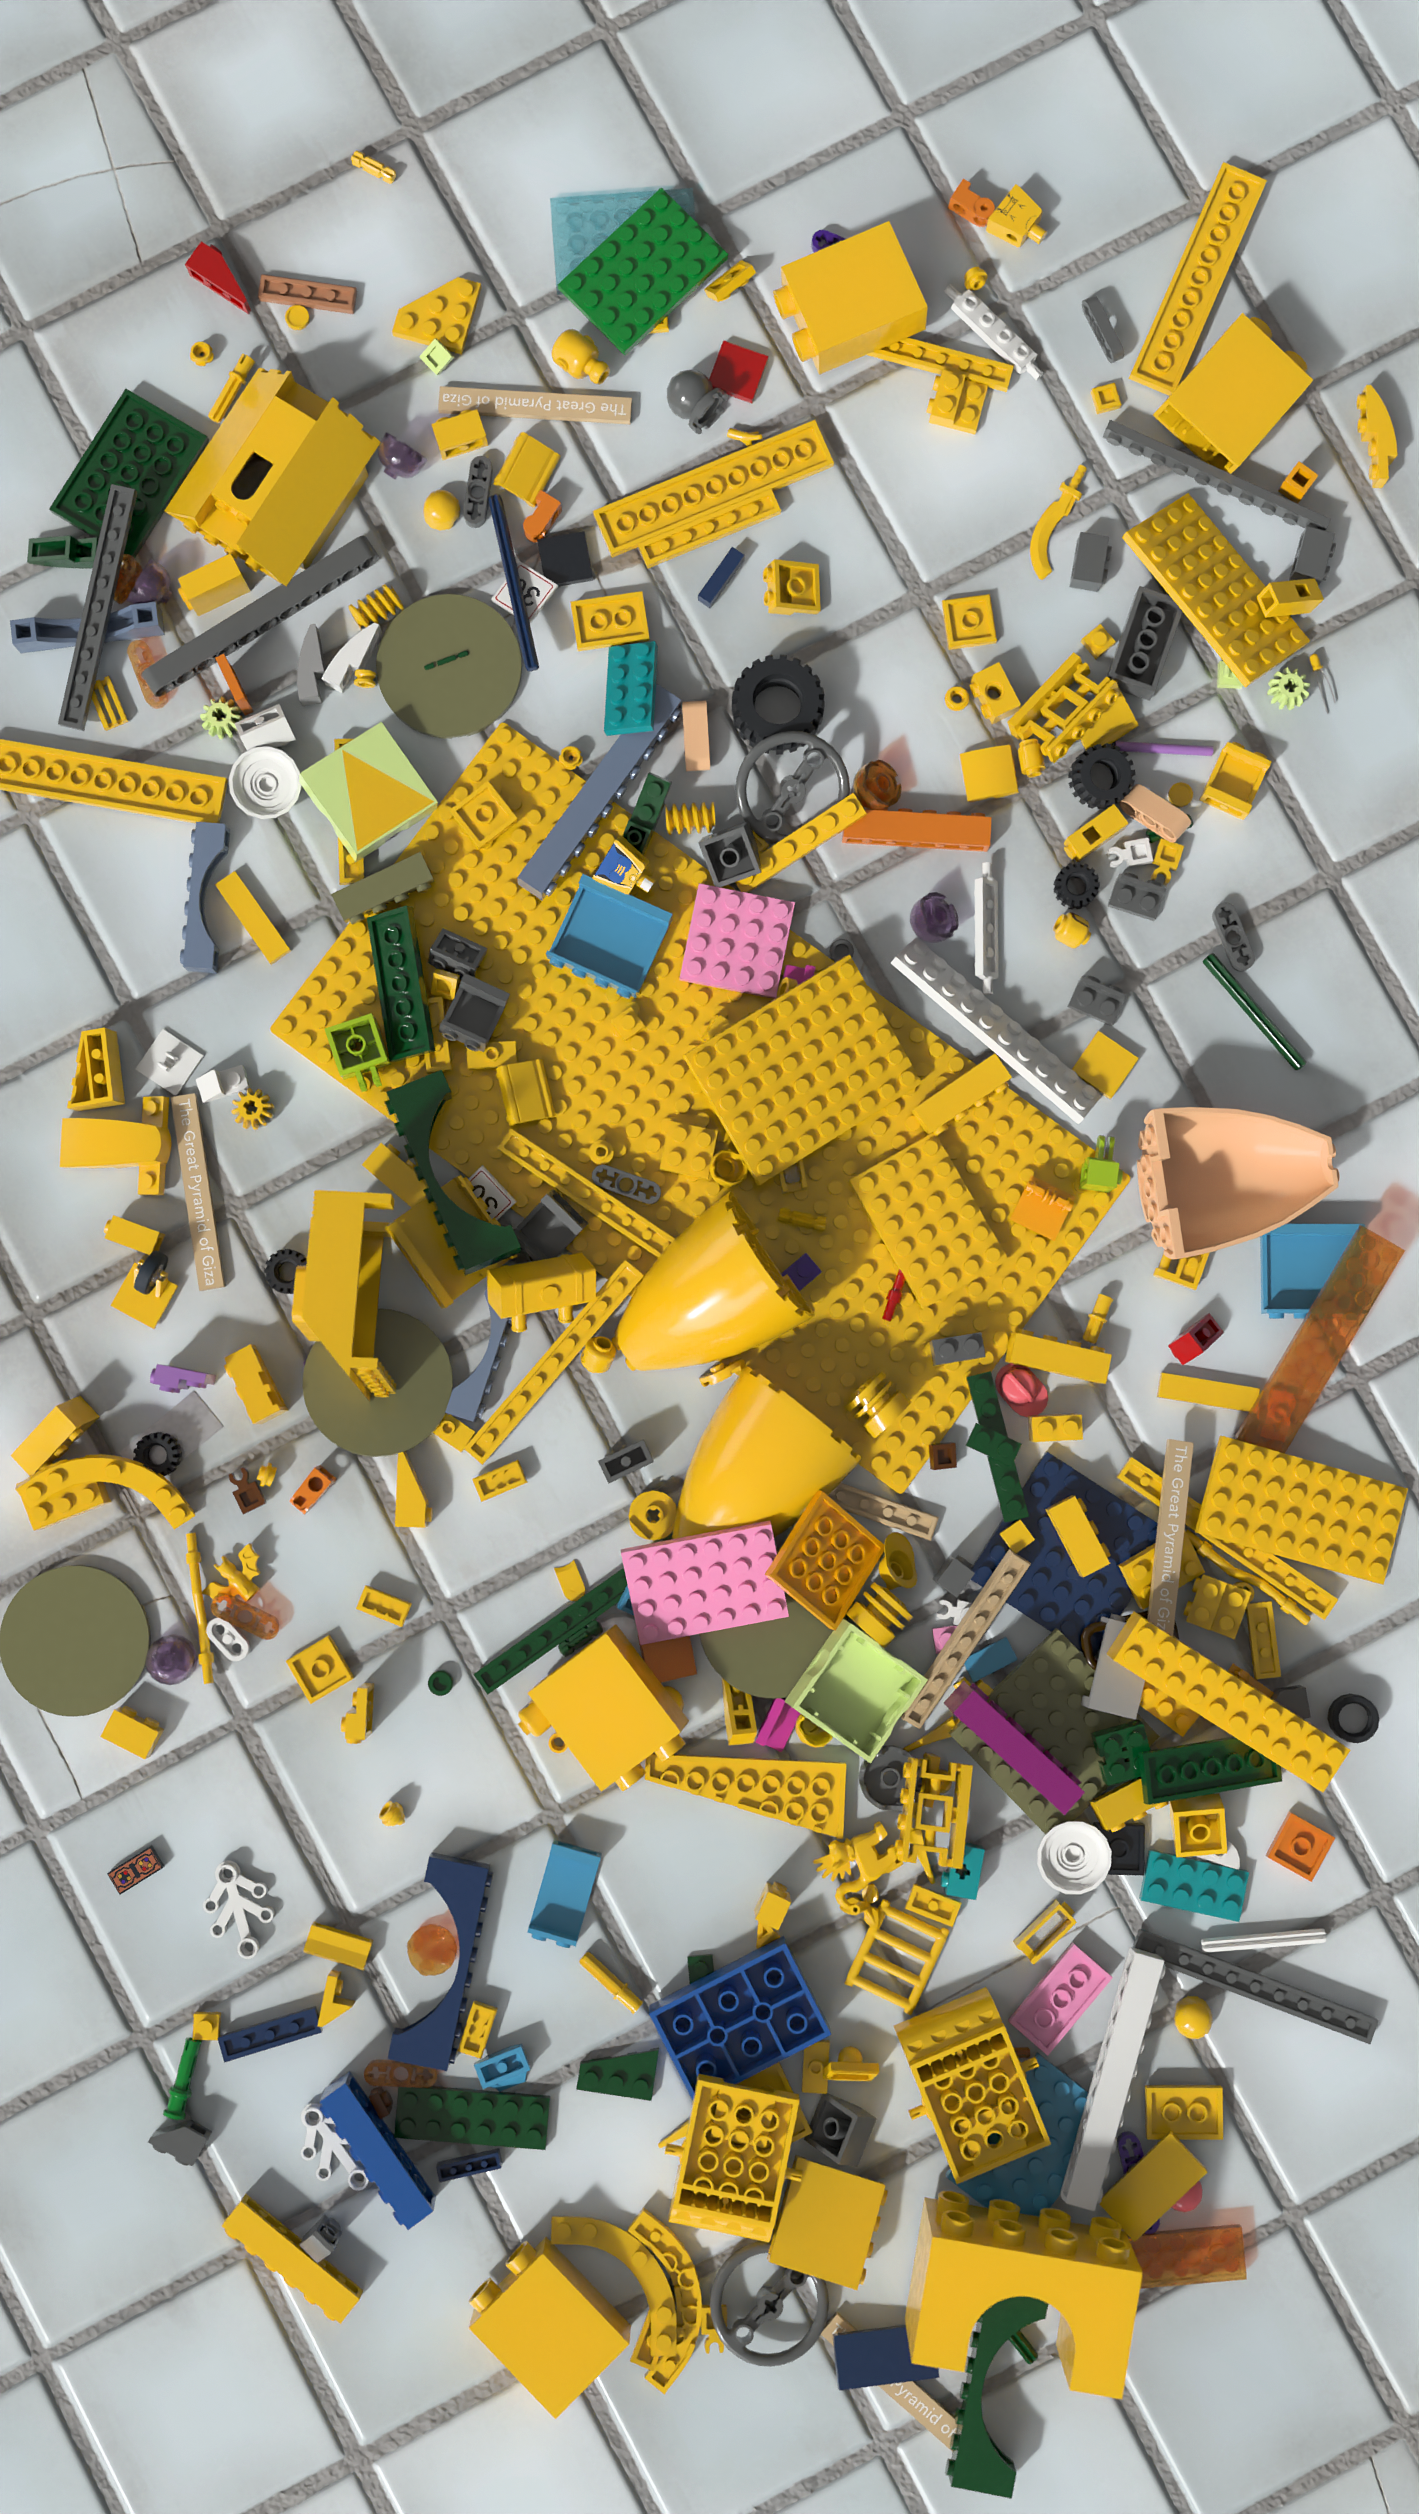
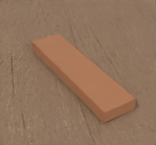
[258,274,357,314]

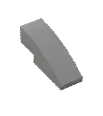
[297,624,326,706]

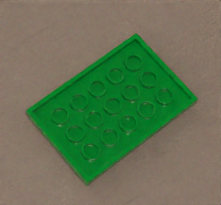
[558,187,728,356]

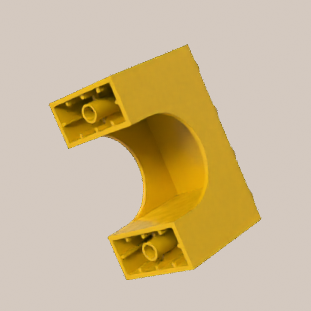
[905,2191,1142,2399]

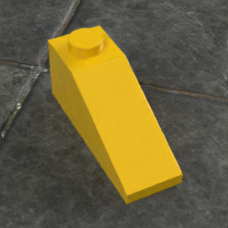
[395,1452,433,1528]
[722,1678,757,1745]

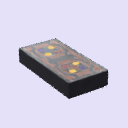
[107,1845,165,1895]

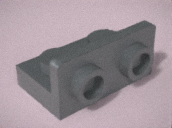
[1107,873,1166,921]
[428,928,487,980]
[1067,975,1127,1026]

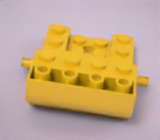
[893,1987,1051,2184]
[664,2074,803,2242]

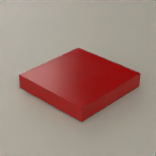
[709,340,768,403]

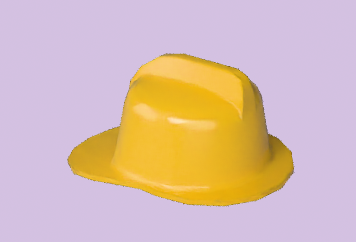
[878,1532,917,1590]

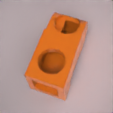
[948,178,995,227]
[523,490,562,542]
[289,1465,337,1515]

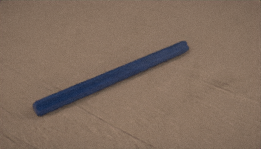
[488,494,539,672]

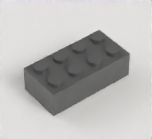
[1107,586,1183,701]

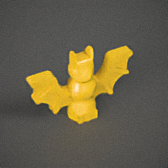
[202,1543,261,1603]

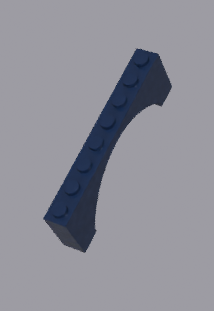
[387,1852,494,2071]

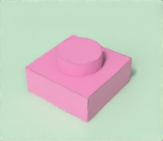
[932,1625,957,1654]

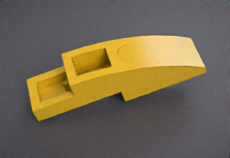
[1357,385,1398,488]

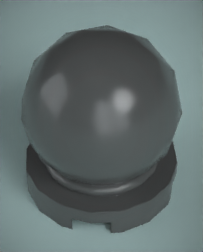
[667,370,728,434]

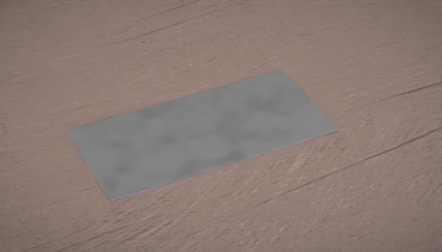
[119,1391,223,1465]

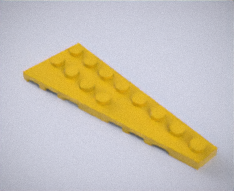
[645,1753,846,1839]

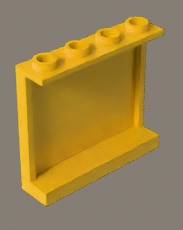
[767,2155,888,2290]

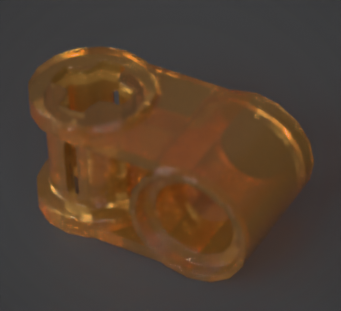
[114,554,143,604]

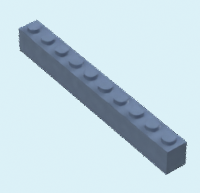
[517,684,682,900]

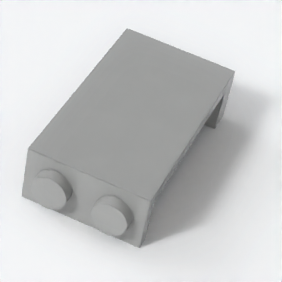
[1081,1614,1145,1720]

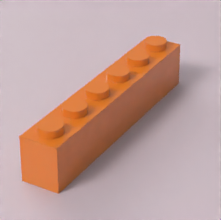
[842,806,992,852]

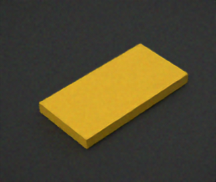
[1099,2131,1207,2242]

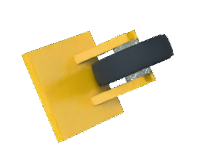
[110,1250,178,1329]

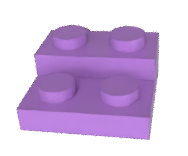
[150,1364,216,1393]

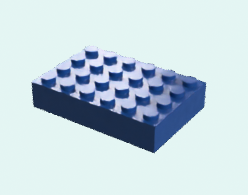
[649,1936,831,2101]

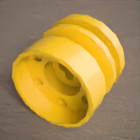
[845,1371,911,1438]
[846,1582,913,1649]

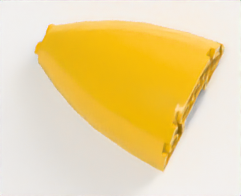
[611,1191,815,1371]
[672,1366,862,1539]

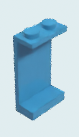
[527,1840,602,1948]

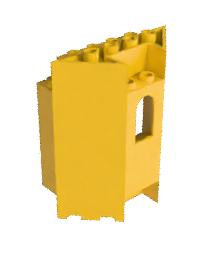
[164,368,381,587]

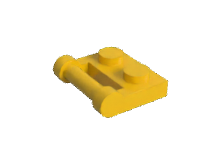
[1153,1252,1210,1290]

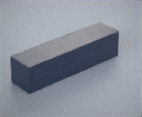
[698,547,745,608]
[436,2148,503,2183]

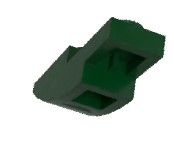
[623,772,672,855]

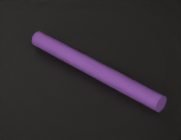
[1115,741,1213,756]

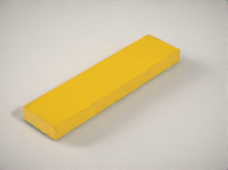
[215,871,291,965]
[1157,1373,1260,1413]

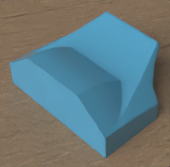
[474,2044,531,2092]

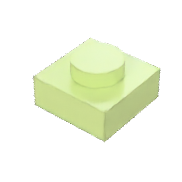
[420,339,454,375]

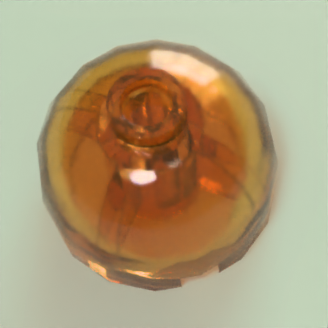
[853,760,902,810]

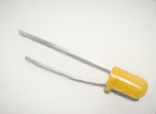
[1309,654,1336,714]

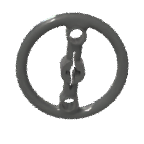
[735,731,850,844]
[710,2240,829,2367]

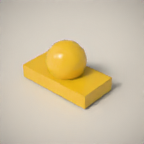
[920,1752,952,1808]
[823,2046,879,2081]

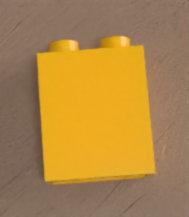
[773,221,928,375]
[1153,312,1313,474]
[528,1624,689,1792]
[469,2237,631,2419]

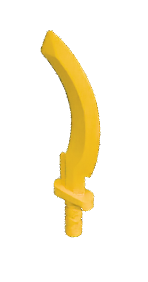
[1030,465,1087,580]

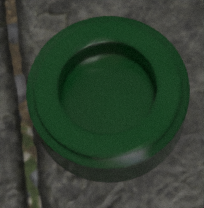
[428,1670,454,1696]

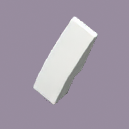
[322,623,382,693]

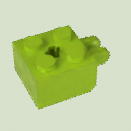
[325,1013,391,1092]

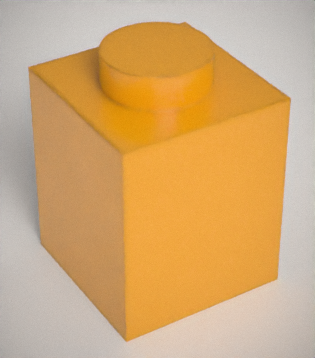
[1278,461,1318,504]

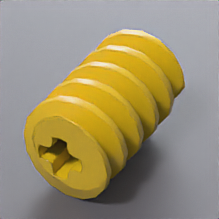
[348,584,404,631]
[665,802,715,835]

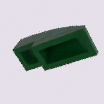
[27,535,99,569]

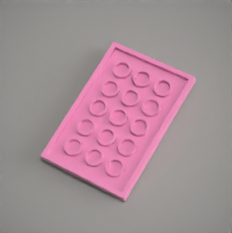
[621,1521,789,1645]

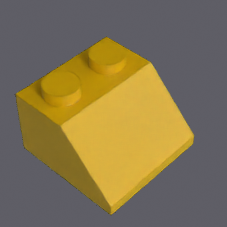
[1169,1793,1227,1857]

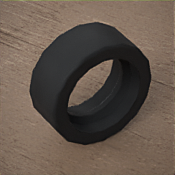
[1327,1693,1380,1743]

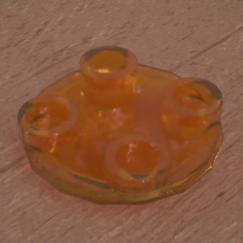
[407,1924,457,1976]

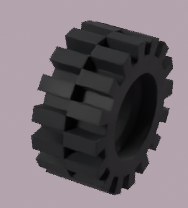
[1053,862,1100,909]
[264,1249,307,1294]
[133,1432,182,1476]

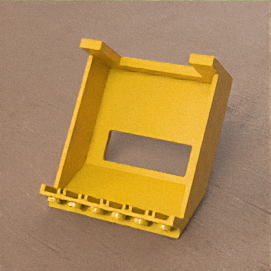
[292,1190,397,1402]

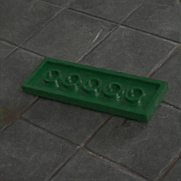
[367,905,436,1062]
[1138,1736,1282,1805]
[394,2084,550,2150]

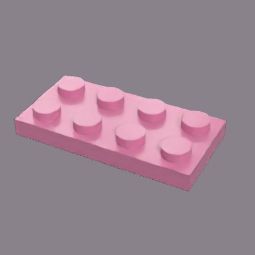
[1008,1942,1113,2056]

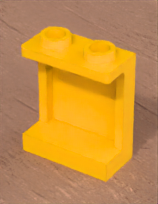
[1199,742,1272,820]

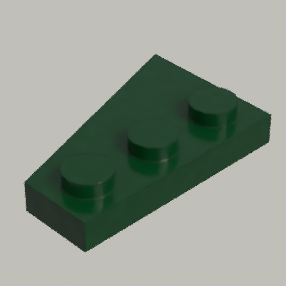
[576,2048,659,2101]

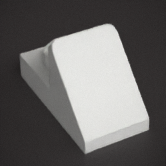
[196,1065,250,1103]

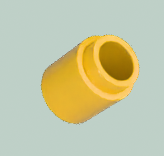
[1018,739,1046,778]

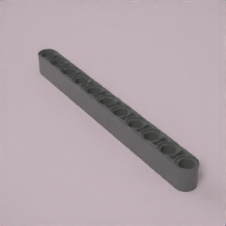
[142,536,379,697]

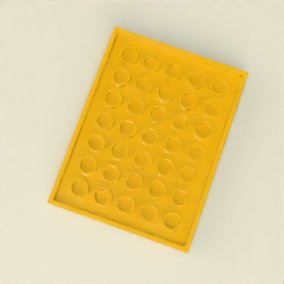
[682,954,922,1185]

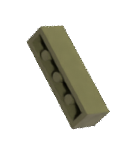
[331,852,434,925]

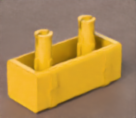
[487,1253,596,1332]

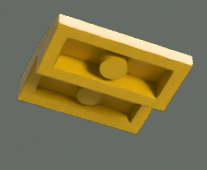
[960,745,1019,803]

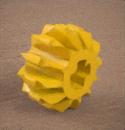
[231,1088,274,1130]

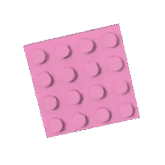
[680,884,795,999]

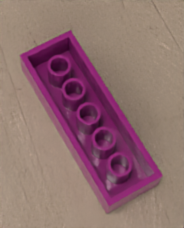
[944,1680,1085,1815]

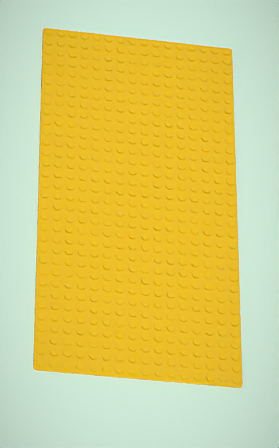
[270,722,1130,1494]

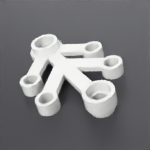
[203,1861,275,1959]
[301,2102,369,2191]

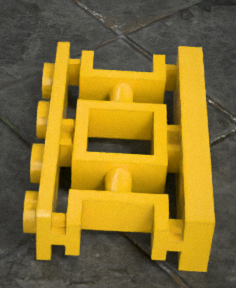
[1007,652,1120,763]
[895,1757,973,1869]

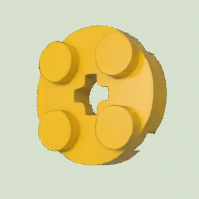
[629,1490,677,1540]

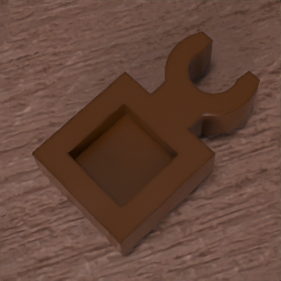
[229,1467,267,1515]

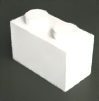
[234,704,295,751]

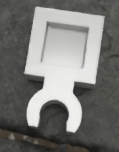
[1107,838,1153,868]
[936,1599,973,1625]

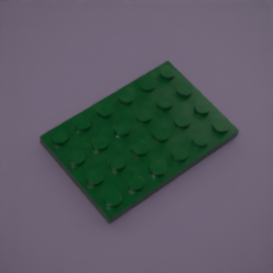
[49,388,209,561]

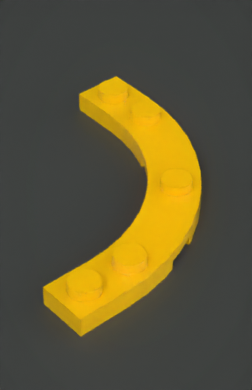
[15,1454,195,1530]
[628,2207,702,2394]
[551,2216,677,2356]

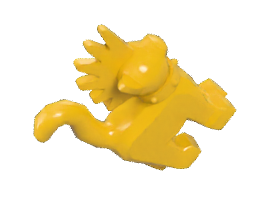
[813,1821,903,1907]

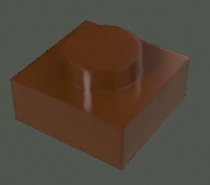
[929,1442,957,1470]
[369,2085,393,2119]

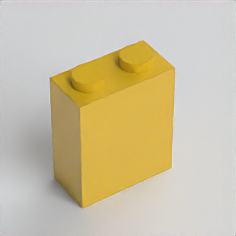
[178,553,251,617]

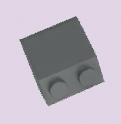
[698,821,762,887]
[804,2093,877,2167]

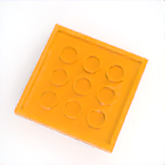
[764,1491,884,1631]

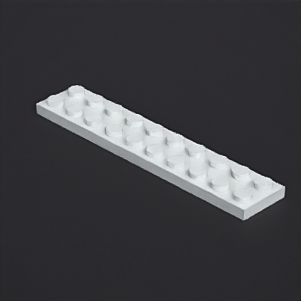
[891,938,1102,1124]

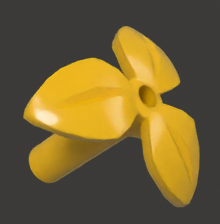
[839,1883,881,1928]

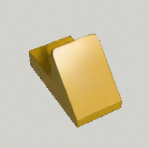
[318,1970,356,2027]

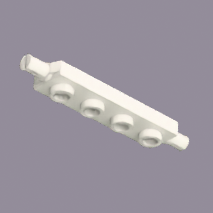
[944,284,1044,381]
[974,862,998,995]

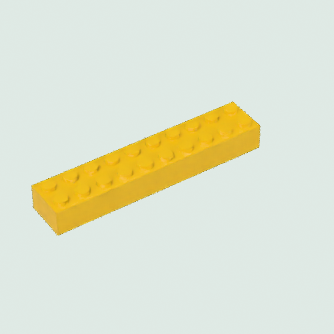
[1106,1611,1350,1793]

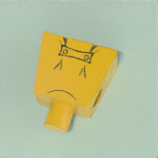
[986,184,1047,247]

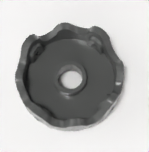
[859,1746,922,1811]

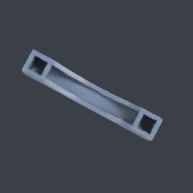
[10,602,165,653]
[180,822,230,973]
[445,1287,512,1422]

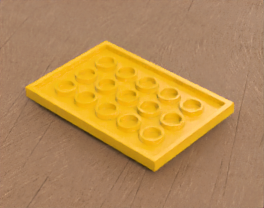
[849,1132,1009,1309]

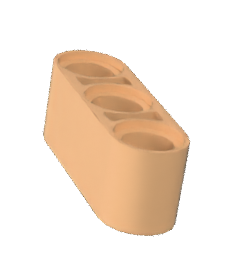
[682,700,710,771]
[1119,784,1191,843]

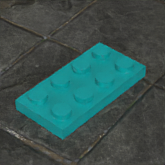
[604,641,658,736]
[1139,1849,1249,1922]

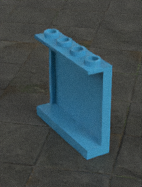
[546,874,673,999]
[1260,1224,1366,1319]

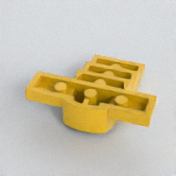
[60,1096,172,1195]

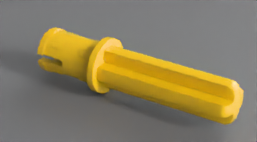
[208,353,255,423]
[579,1952,643,2014]

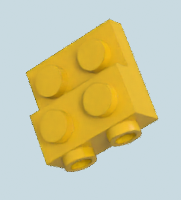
[926,369,988,434]
[763,559,821,615]
[1183,1574,1252,1640]
[341,1683,374,1744]

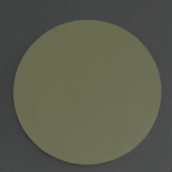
[376,594,522,739]
[303,1309,453,1457]
[699,1547,848,1698]
[0,1565,151,1717]

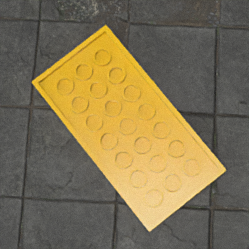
[1122,493,1310,688]
[1195,1436,1408,1585]

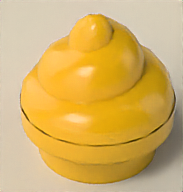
[379,1801,405,1826]

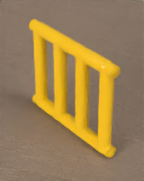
[844,1899,950,2015]

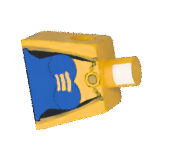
[592,835,656,895]

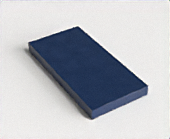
[832,2325,939,2391]

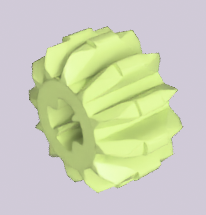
[1267,667,1310,711]
[200,696,243,740]

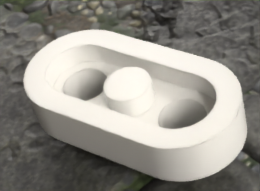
[206,1617,250,1661]

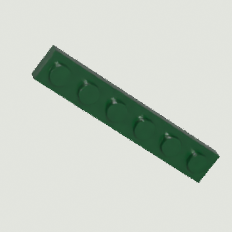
[966,1371,1029,1523]

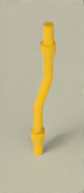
[1186,1529,1311,1625]
[186,1533,214,1684]

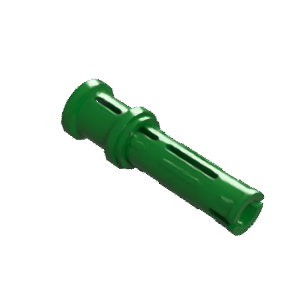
[163,2037,202,2120]

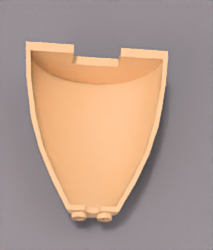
[1137,1107,1340,1259]

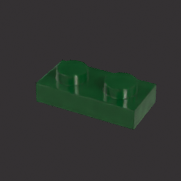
[965,1423,1022,1467]

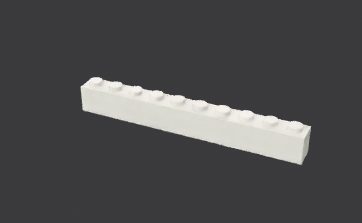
[1060,1947,1166,2212]

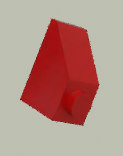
[1168,1313,1224,1365]

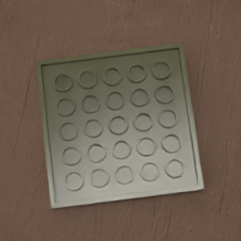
[949,1628,1160,1835]

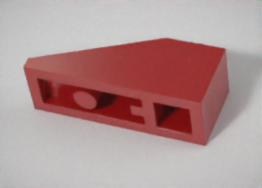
[185,241,251,315]

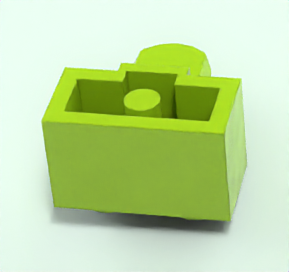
[1079,1135,1123,1193]

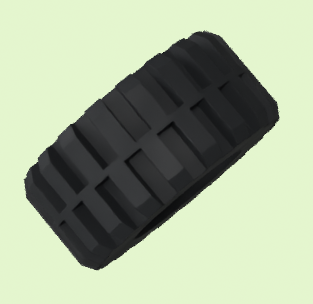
[731,654,825,755]

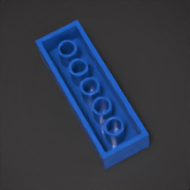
[319,2071,436,2230]

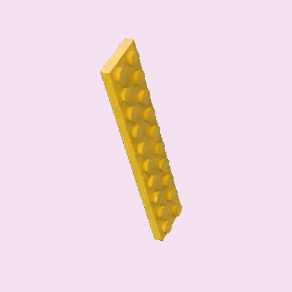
[1129,162,1267,396]
[593,420,834,558]
[0,739,228,823]

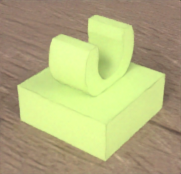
[1217,661,1243,689]

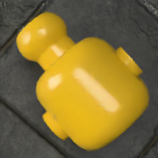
[552,329,610,384]

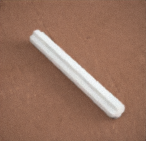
[1200,1929,1326,1953]

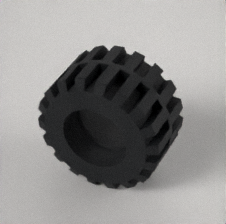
[1068,743,1136,809]

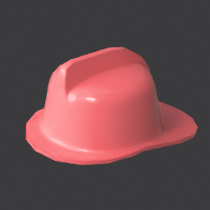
[995,1363,1048,1417]

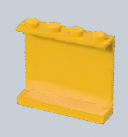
[384,1175,517,1309]

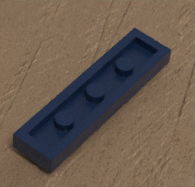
[217,2006,323,2063]

